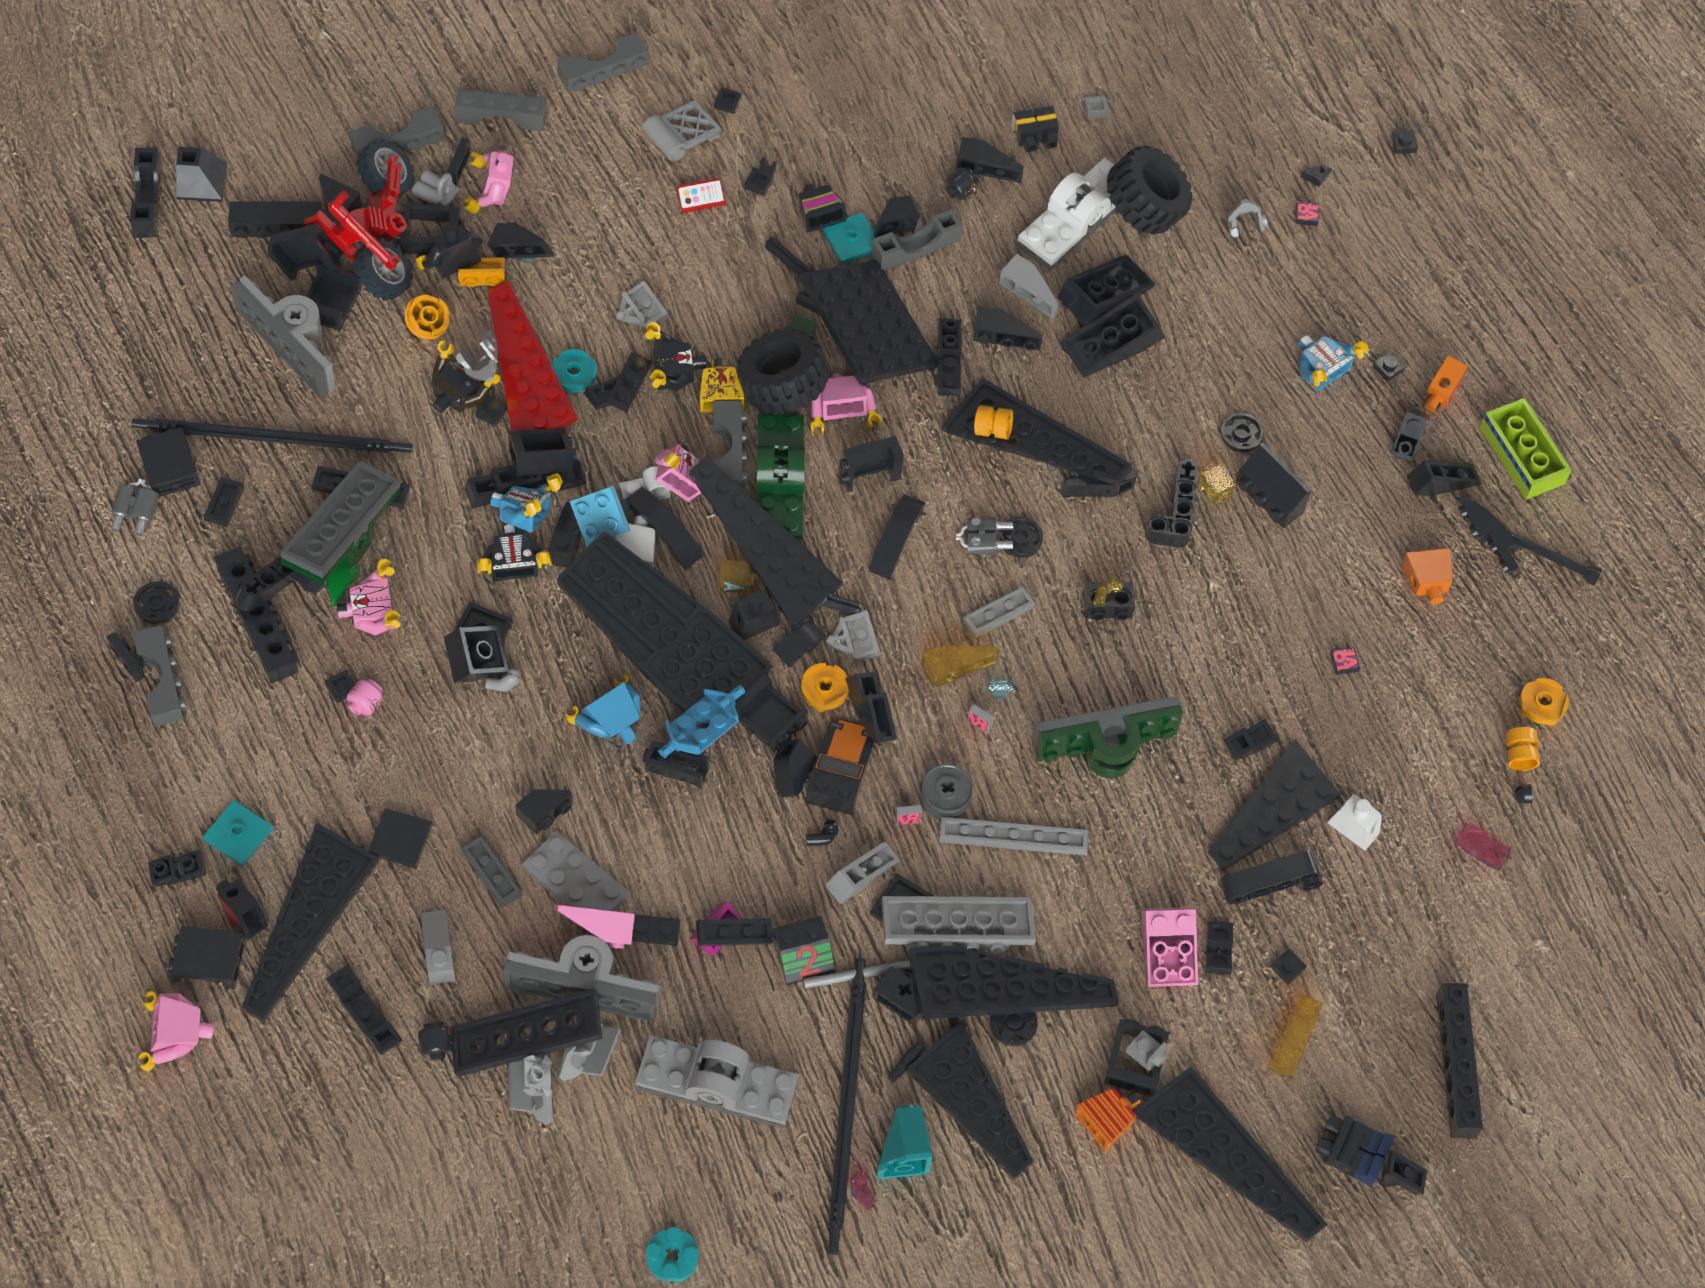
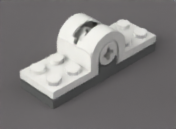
[1017,158,1116,272]

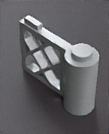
[642,100,721,161]

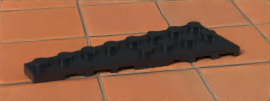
[941,378,1132,486]
[689,456,843,630]
[241,823,379,1023]
[1133,1066,1328,1243]

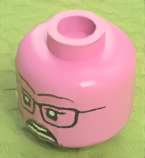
[347,679,383,716]

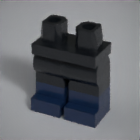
[1314,1115,1395,1187]

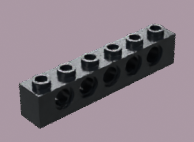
[214,546,300,684]
[1436,983,1483,1139]

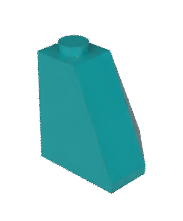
[877,1104,932,1180]

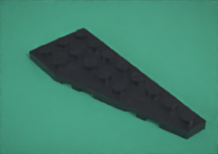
[908,945,1119,1019]

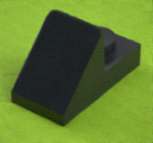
[1383,1150,1427,1195]

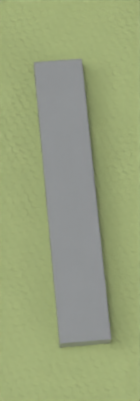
[939,817,1088,856]

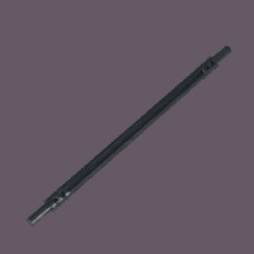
[131,418,413,453]
[828,958,866,1255]

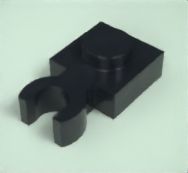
[744,157,776,196]

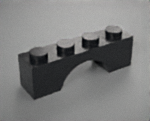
[130,148,162,238]

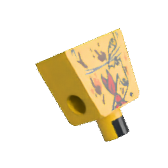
[700,358,744,412]

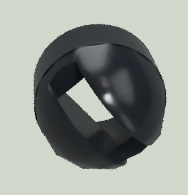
[1514,784,1532,804]

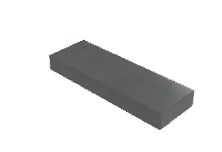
[461,835,523,908]

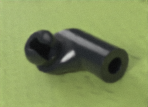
[806,819,839,846]

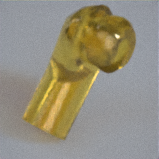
[1093,577,1123,607]

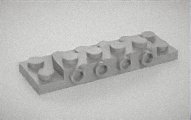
[881,896,1036,955]

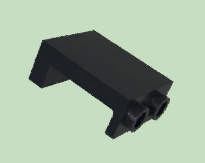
[268,223,342,281]
[305,263,362,331]
[136,427,200,497]
[838,436,904,492]
[735,674,808,752]
[168,926,245,990]

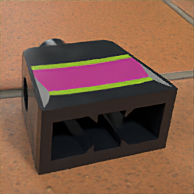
[799,184,847,233]

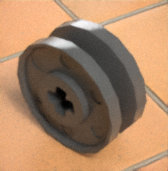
[920,764,973,819]

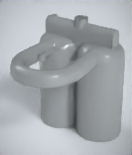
[412,170,460,206]

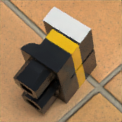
[1011,106,1059,153]

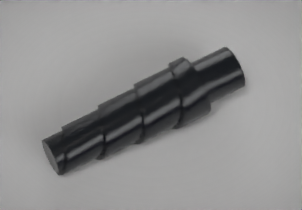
[887,1042,925,1083]

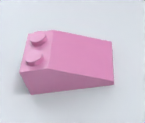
[553,904,635,949]

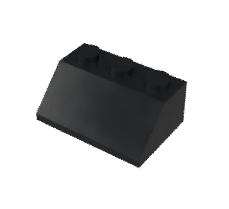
[1236,443,1311,528]

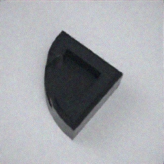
[1301,166,1332,187]

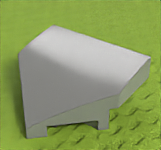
[616,281,669,327]
[826,610,881,661]

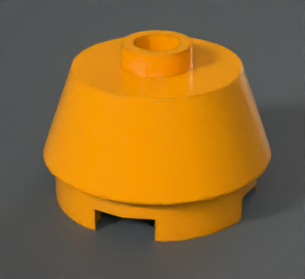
[405,295,449,339]

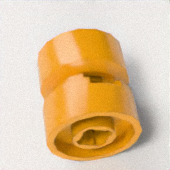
[974,405,1013,439]
[1506,727,1540,771]

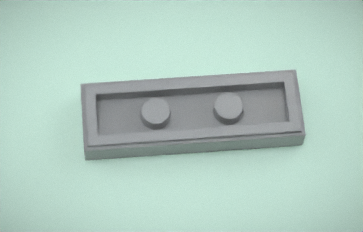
[962,586,1036,639]

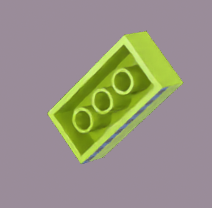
[1479,398,1572,500]

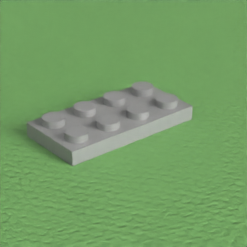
[522,831,630,911]

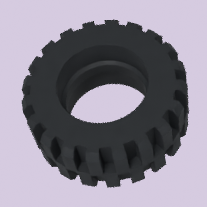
[1106,146,1193,234]
[736,328,829,415]

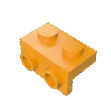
[458,257,505,287]

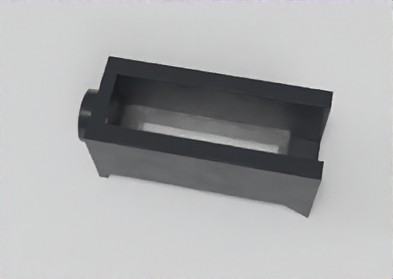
[642,741,710,790]

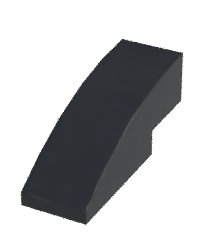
[464,465,543,509]
[845,671,897,744]

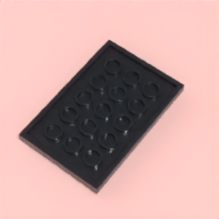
[799,260,937,384]

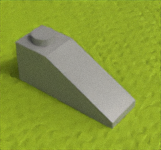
[999,254,1058,319]
[825,842,901,905]
[421,909,455,985]

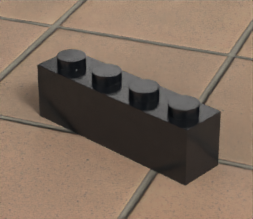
[228,201,322,238]

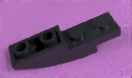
[937,318,961,396]
[1458,496,1521,578]

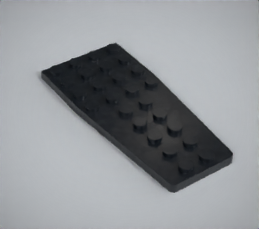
[557,532,773,729]

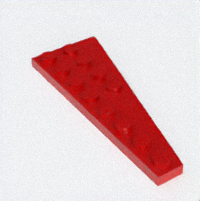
[488,280,579,431]

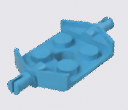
[658,685,745,758]

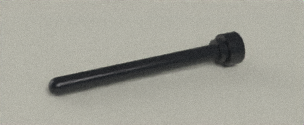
[1508,530,1603,586]

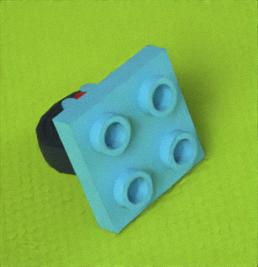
[570,486,630,546]

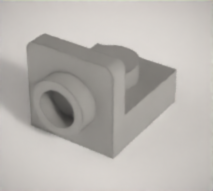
[1125,1031,1168,1071]

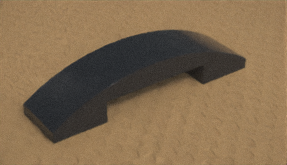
[626,487,704,570]
[869,495,926,579]
[326,965,403,1055]

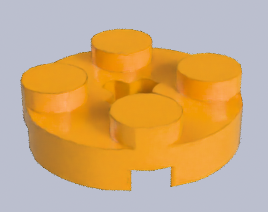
[801,663,849,712]
[1519,678,1569,726]

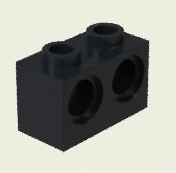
[1083,582,1135,620]

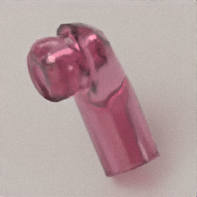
[851,1170,877,1210]

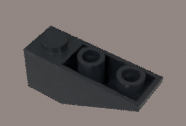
[973,306,1043,350]
[1060,455,1137,497]

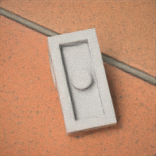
[619,466,670,500]

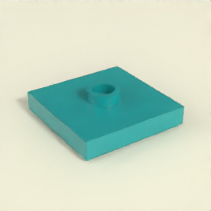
[822,212,877,265]
[202,800,274,867]

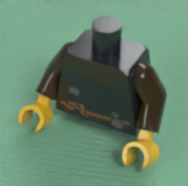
[431,340,500,413]

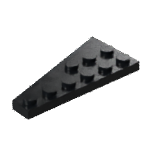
[1208,739,1340,871]
[907,1019,1034,1181]

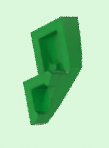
[326,562,360,606]

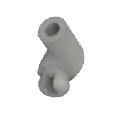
[485,669,520,692]

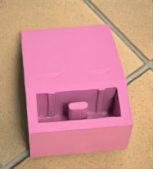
[1141,907,1198,987]

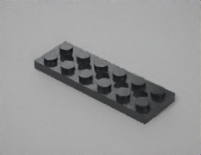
[450,988,603,1077]

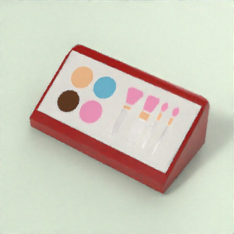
[677,178,725,213]

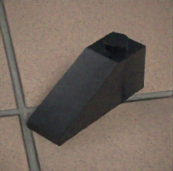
[956,137,1024,183]
[487,222,554,259]
[1407,460,1481,496]
[548,502,582,568]

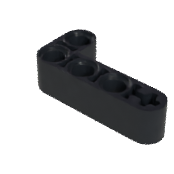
[1145,458,1199,547]
[235,556,325,611]
[1220,850,1323,905]

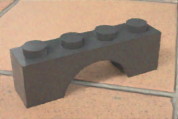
[557,32,648,94]
[454,88,547,131]
[349,106,444,159]
[871,209,962,271]
[713,401,747,489]
[133,625,186,727]

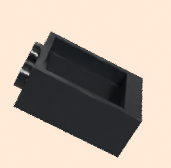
[397,203,461,255]
[509,428,577,476]
[1104,1019,1170,1097]

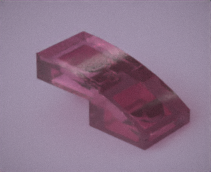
[1455,823,1511,871]

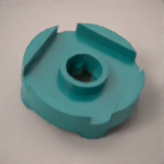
[551,349,597,393]
[646,1227,699,1283]

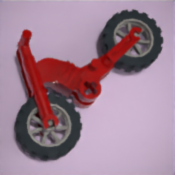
[304,139,415,301]

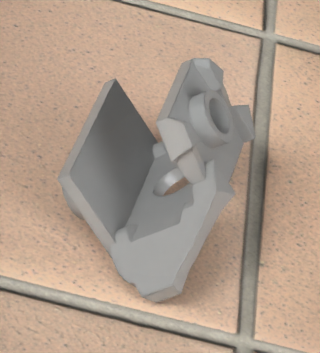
[1228,199,1268,238]
[456,325,498,383]
[557,1015,621,1082]
[508,1053,554,1126]

